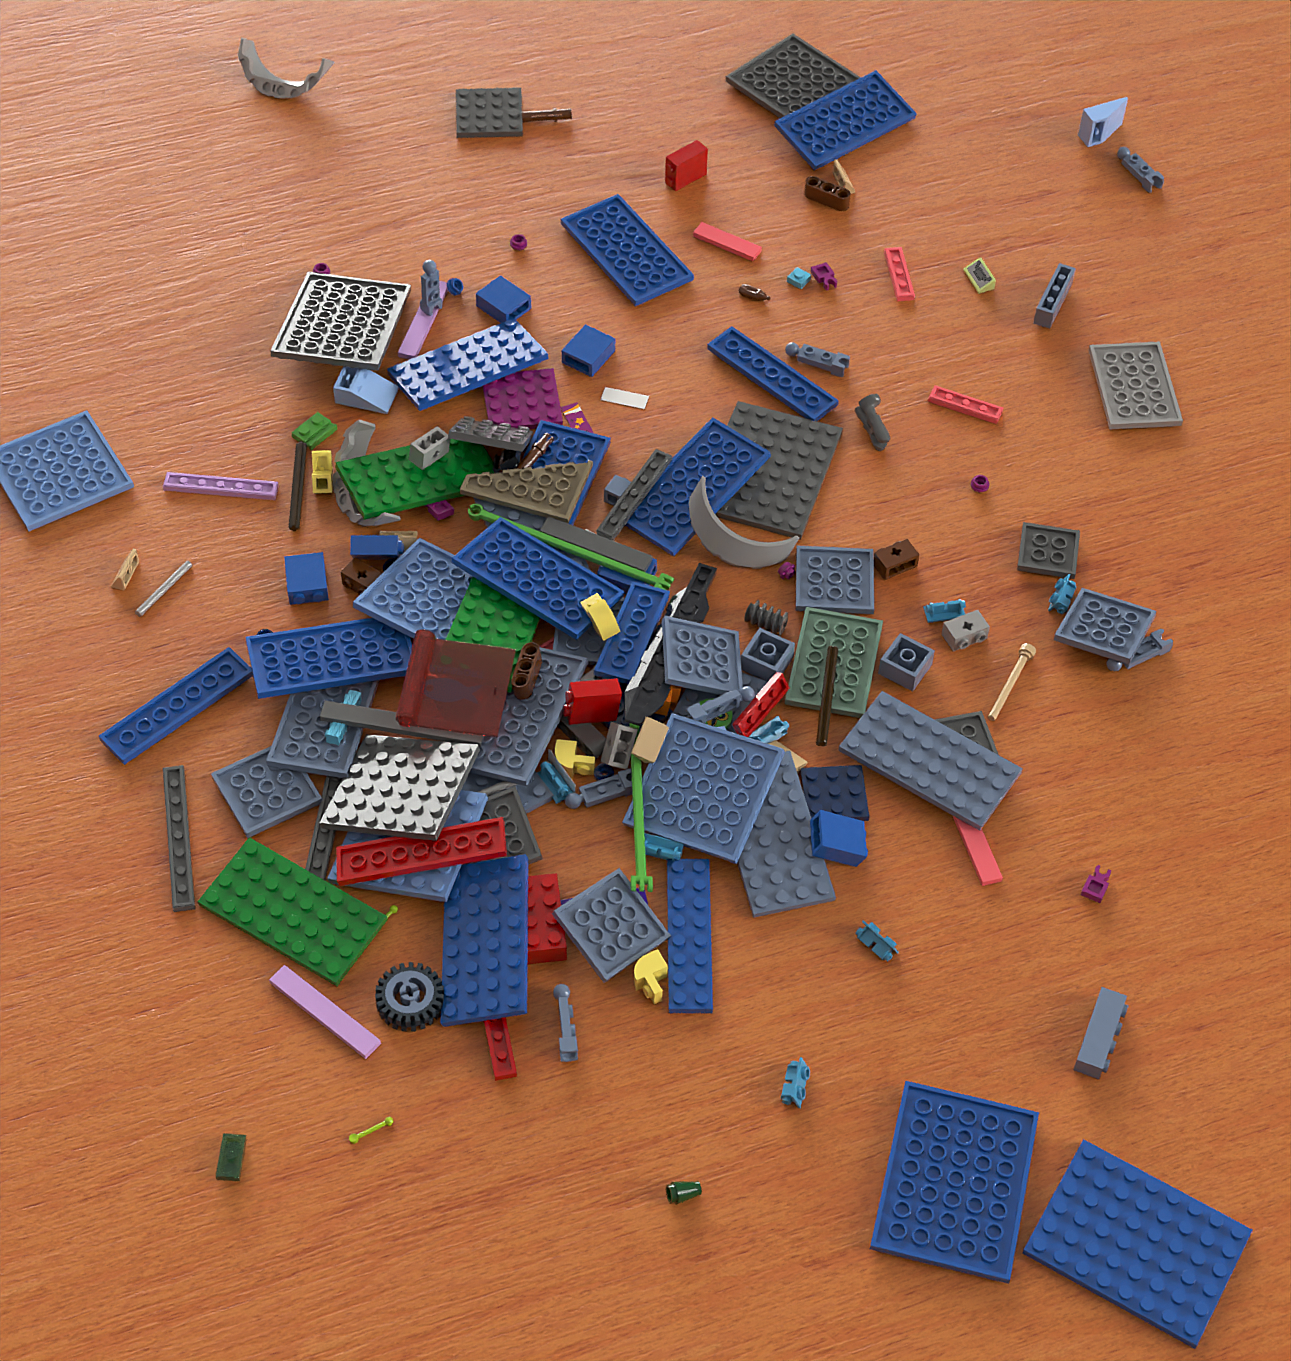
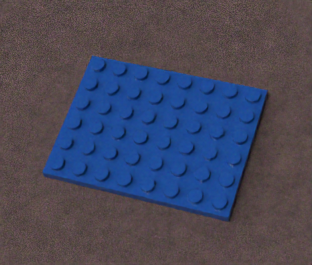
[870,1080,1039,1284]
[1022,1139,1253,1349]

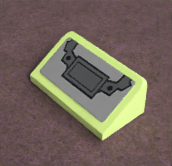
[963,258,996,294]

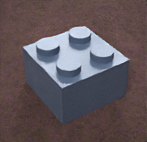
[741,628,795,682]
[878,633,935,691]

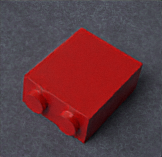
[665,140,708,191]
[563,678,622,725]

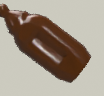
[738,284,771,301]

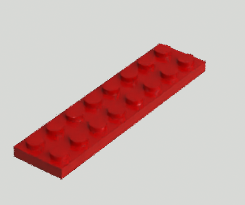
[336,817,507,886]

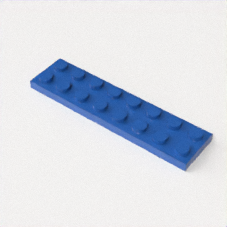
[707,326,839,421]
[99,647,253,765]
[667,859,713,1013]

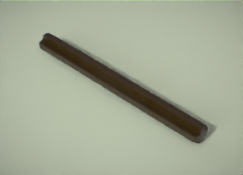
[288,441,307,532]
[816,646,838,747]

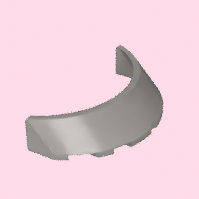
[238,38,334,99]
[333,420,401,526]
[689,476,800,569]

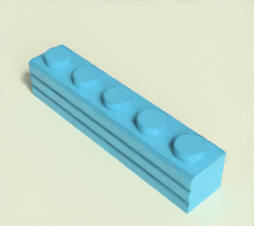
[325,690,362,746]

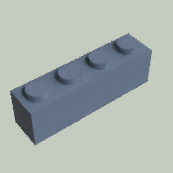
[1033,263,1076,329]
[1073,987,1129,1079]

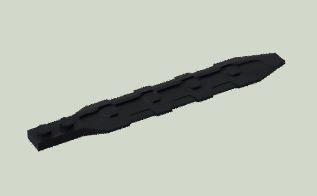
[625,563,717,726]

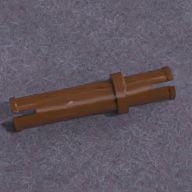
[522,108,572,122]
[514,433,554,469]

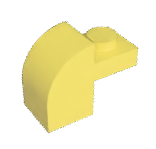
[312,450,333,493]
[580,593,621,641]
[555,739,595,780]
[634,949,668,1005]

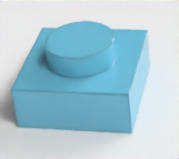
[787,267,811,289]

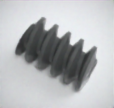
[744,600,788,636]

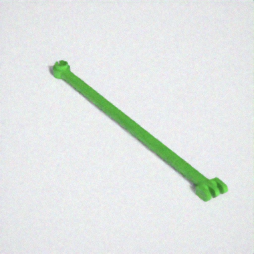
[468,504,674,590]
[629,723,653,892]

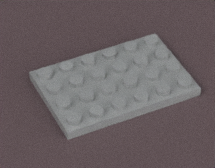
[1089,342,1183,429]

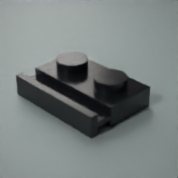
[492,449,521,473]

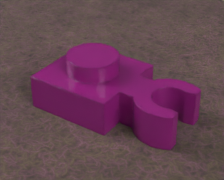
[811,262,837,290]
[425,500,454,520]
[1081,865,1111,903]

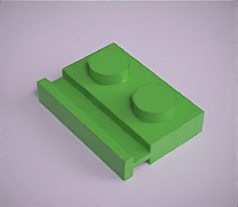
[292,412,337,450]

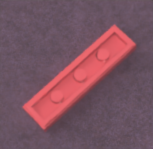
[693,222,762,261]
[884,247,915,301]
[928,385,1003,424]
[953,816,1003,886]

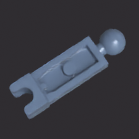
[1117,147,1164,193]
[420,260,443,316]
[785,342,850,377]
[1107,629,1173,671]
[686,686,755,724]
[565,768,632,809]
[553,984,578,1062]

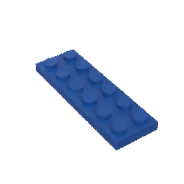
[594,581,670,684]

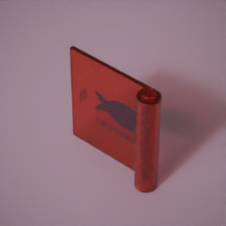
[395,629,516,737]

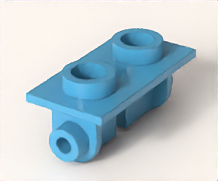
[1048,574,1076,614]
[923,599,966,623]
[748,716,789,744]
[537,762,573,804]
[645,833,684,861]
[855,920,899,961]
[781,1057,810,1108]

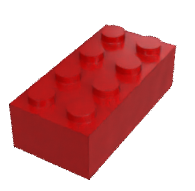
[527,873,567,965]

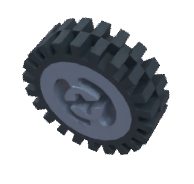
[375,962,444,1032]

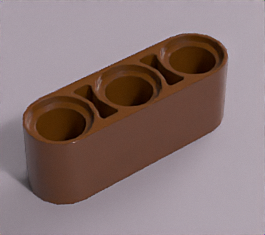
[804,176,851,211]
[511,642,542,700]

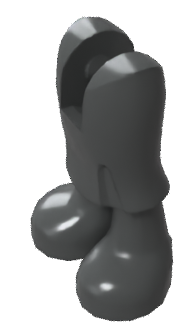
[855,394,890,451]

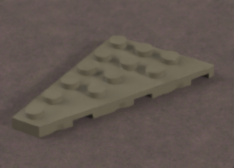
[460,460,593,523]

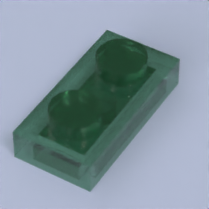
[216,1133,247,1181]

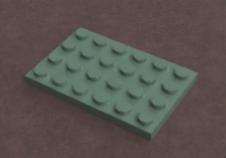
[785,607,883,718]

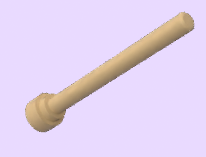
[988,643,1036,721]

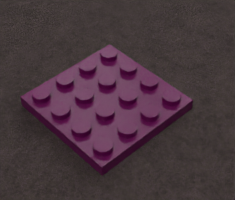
[483,368,563,430]

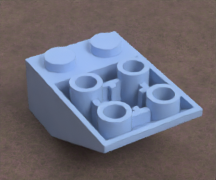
[1078,97,1128,147]
[333,366,399,414]

